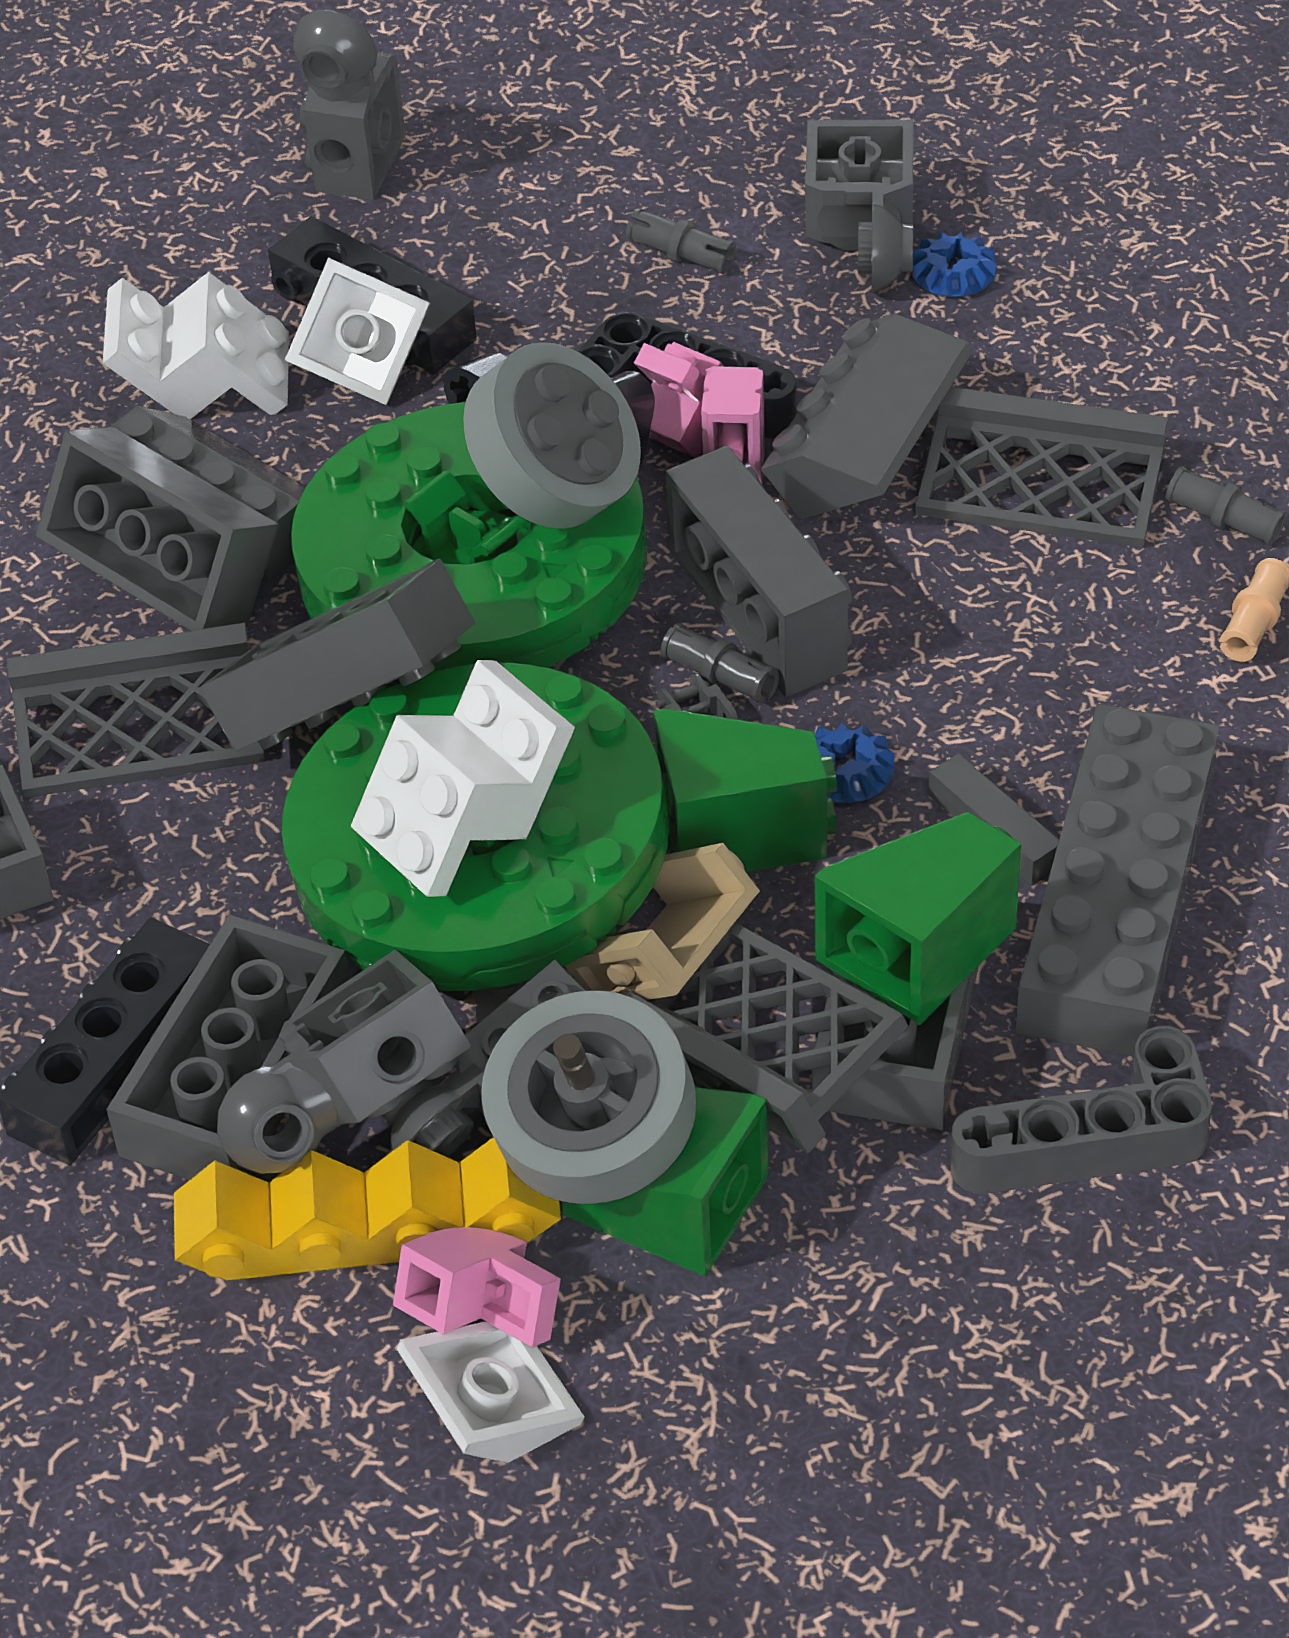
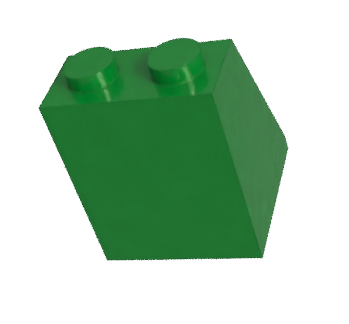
[653,708,837,872]
[815,812,1021,1025]
[562,1088,768,1277]

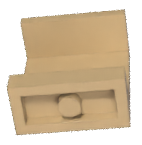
[565,843,760,1000]

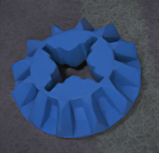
[911,231,997,297]
[815,721,894,803]

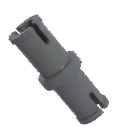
[626,208,737,274]
[1166,466,1287,546]
[661,623,779,704]

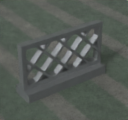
[916,387,1168,548]
[7,623,265,798]
[625,922,909,1153]

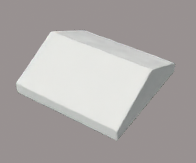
[285,258,431,405]
[397,1321,584,1463]

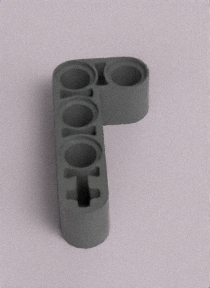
[951,1026,1212,1194]

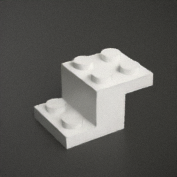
[103,272,289,419]
[351,660,575,897]

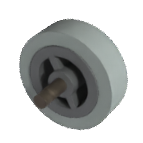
[463,342,641,528]
[481,991,696,1204]

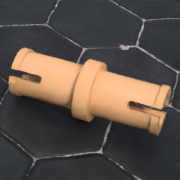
[1219,558,1289,662]

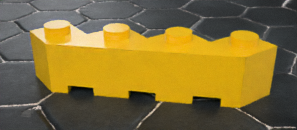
[174,1137,561,1280]

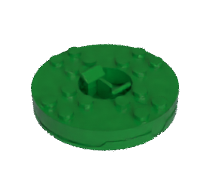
[291,402,648,671]
[282,663,669,991]

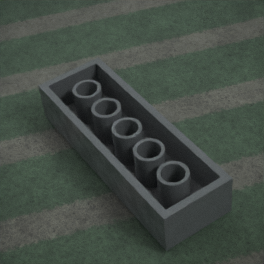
[1016,703,1220,1057]

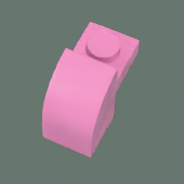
[634,342,723,458]
[393,1227,561,1348]

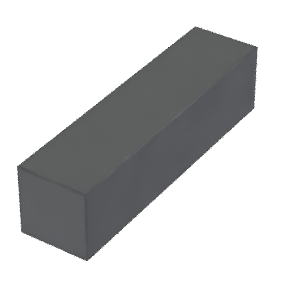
[928,753,1059,886]

